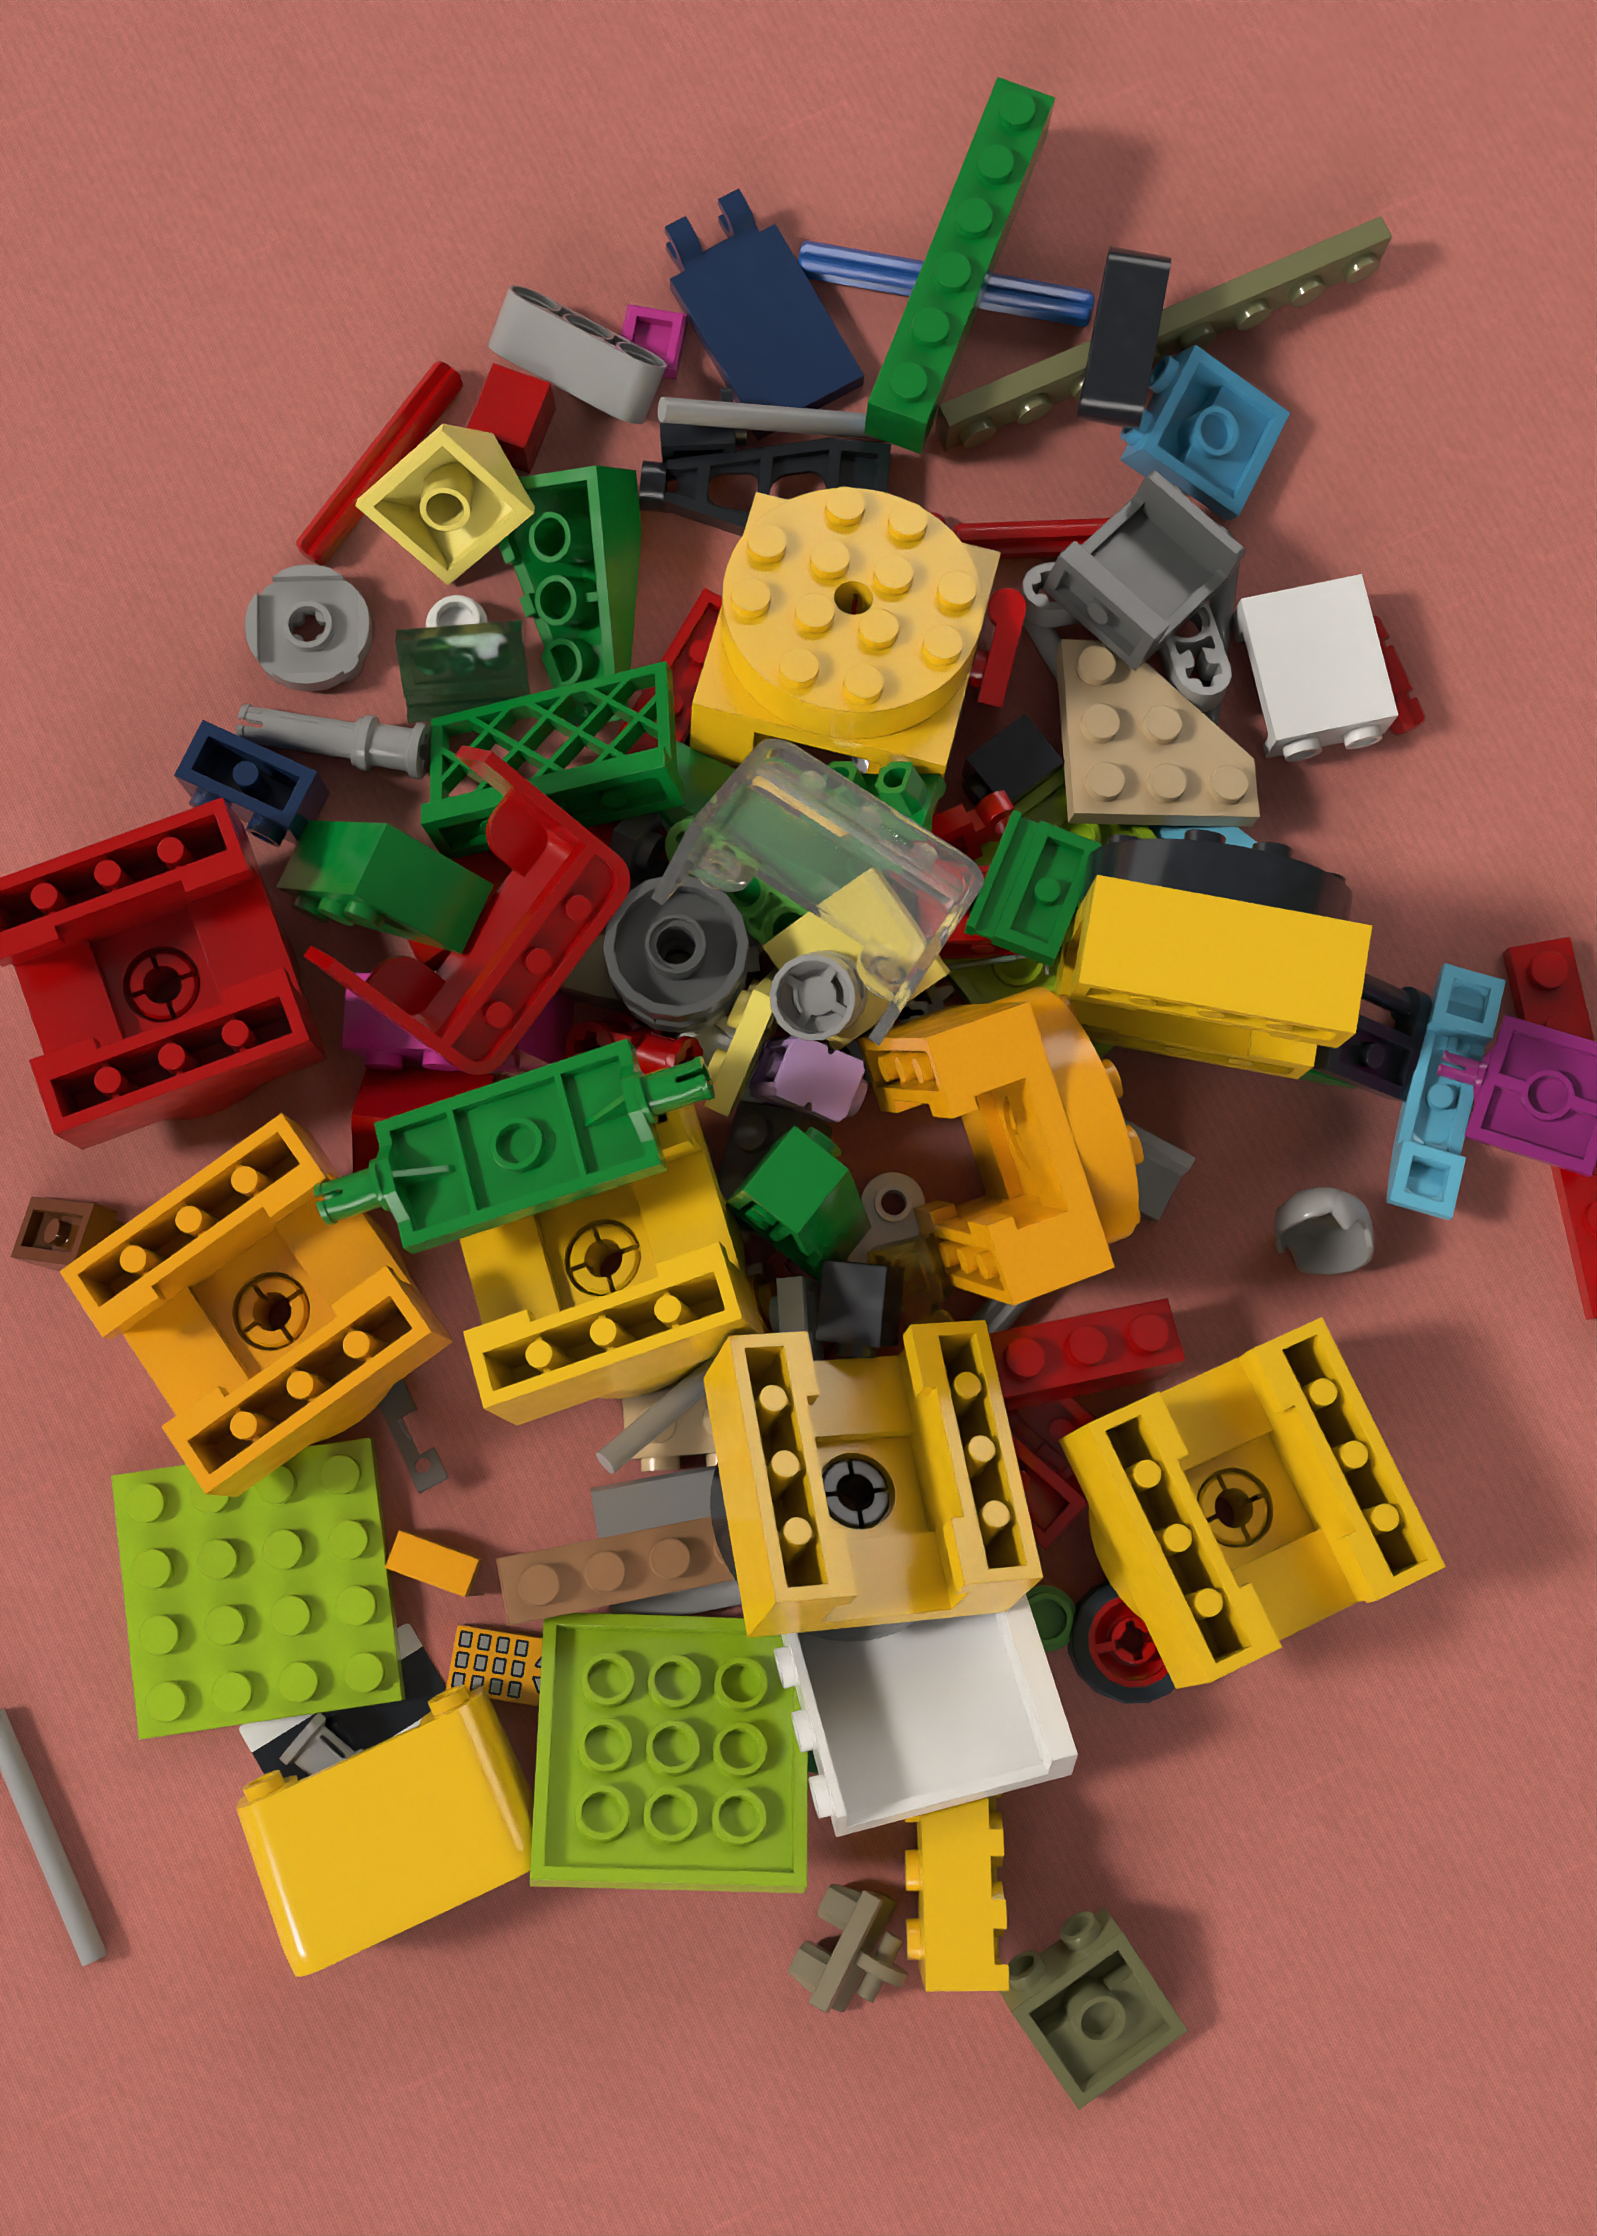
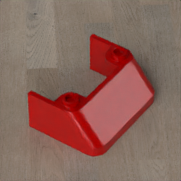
[303,745,630,1075]

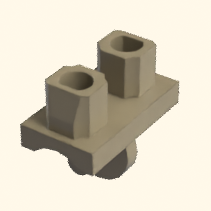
[788,1884,909,2013]

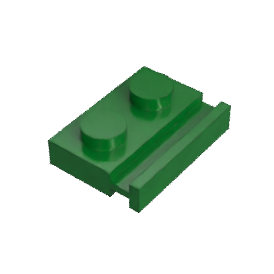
[964,810,1101,967]

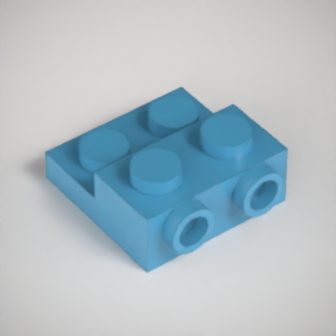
[1120,344,1290,521]

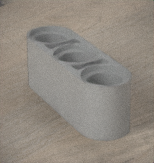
[488,285,667,424]

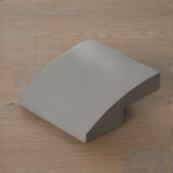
[591,1466,742,1616]

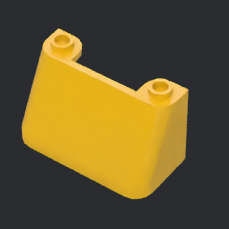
[235,1684,534,1977]

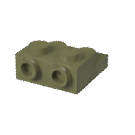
[999,1907,1188,2110]

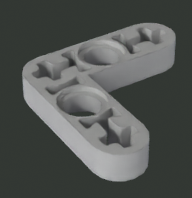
[1020,562,1232,712]

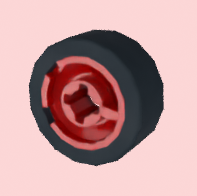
[1067,1580,1175,1704]

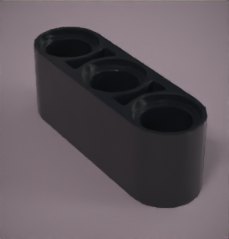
[1077,246,1172,430]

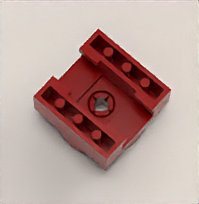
[0,797,328,1150]

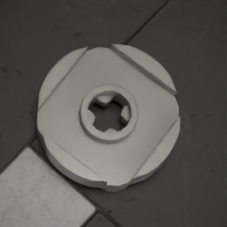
[245,565,373,692]

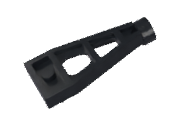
[639,438,891,537]

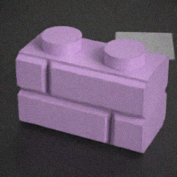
[748,1035,868,1122]

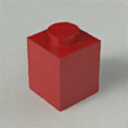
[467,363,556,473]

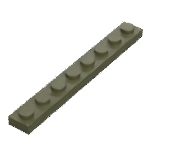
[935,216,1392,451]

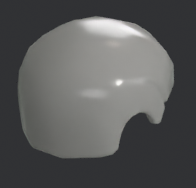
[1273,1187,1375,1275]

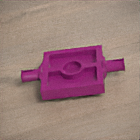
[1437,1015,1597,1178]

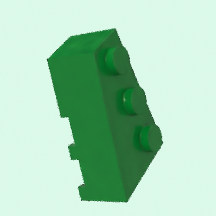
[276,820,494,954]
[726,1126,872,1285]

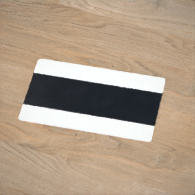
[239,1624,446,1780]

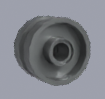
[603,874,750,1034]

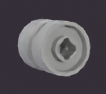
[770,950,868,1041]

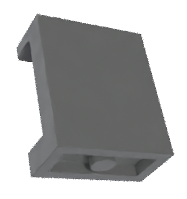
[1042,470,1246,671]

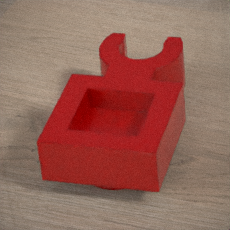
[907,790,1015,867]

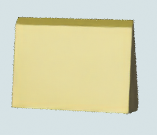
[356,424,535,585]

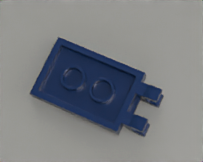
[665,188,864,440]

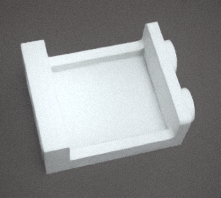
[1232,574,1398,762]

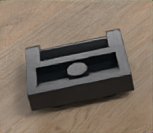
[1312,973,1432,1102]

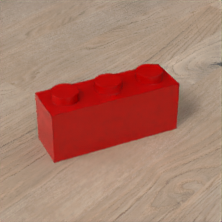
[989,1298,1186,1411]

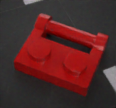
[968,588,1026,707]

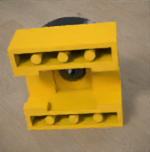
[1054,829,1373,1080]
[703,1320,1043,1642]

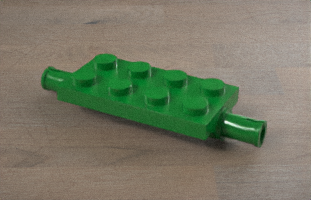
[314,1038,715,1254]

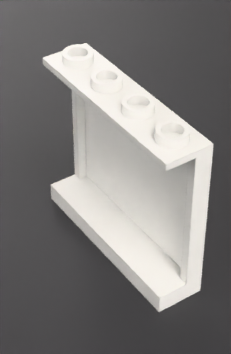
[774,1594,1078,1837]

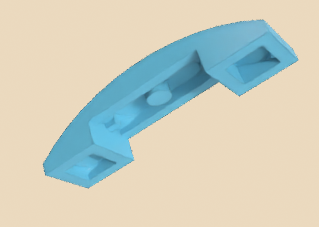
[1386,963,1506,1220]

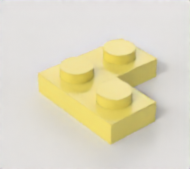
[704,967,779,1117]

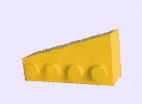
[904,1794,1009,1992]

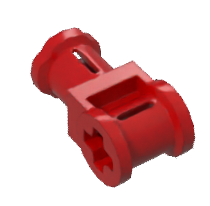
[566,1012,704,1075]

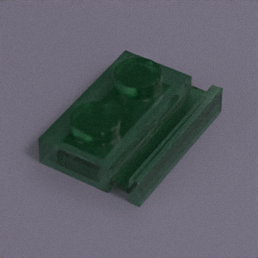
[395,620,531,723]

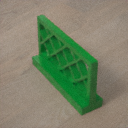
[421,661,686,859]

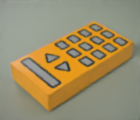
[446,1624,543,1706]

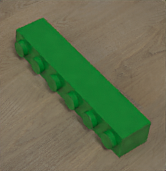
[864,77,1055,454]

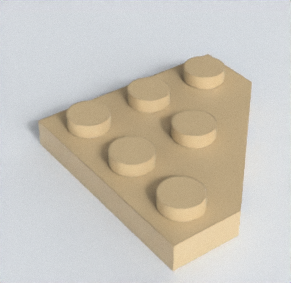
[1056,639,1260,827]

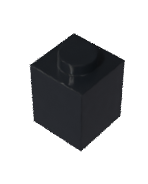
[961,714,1064,807]
[816,1261,905,1358]

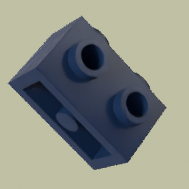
[174,720,330,847]

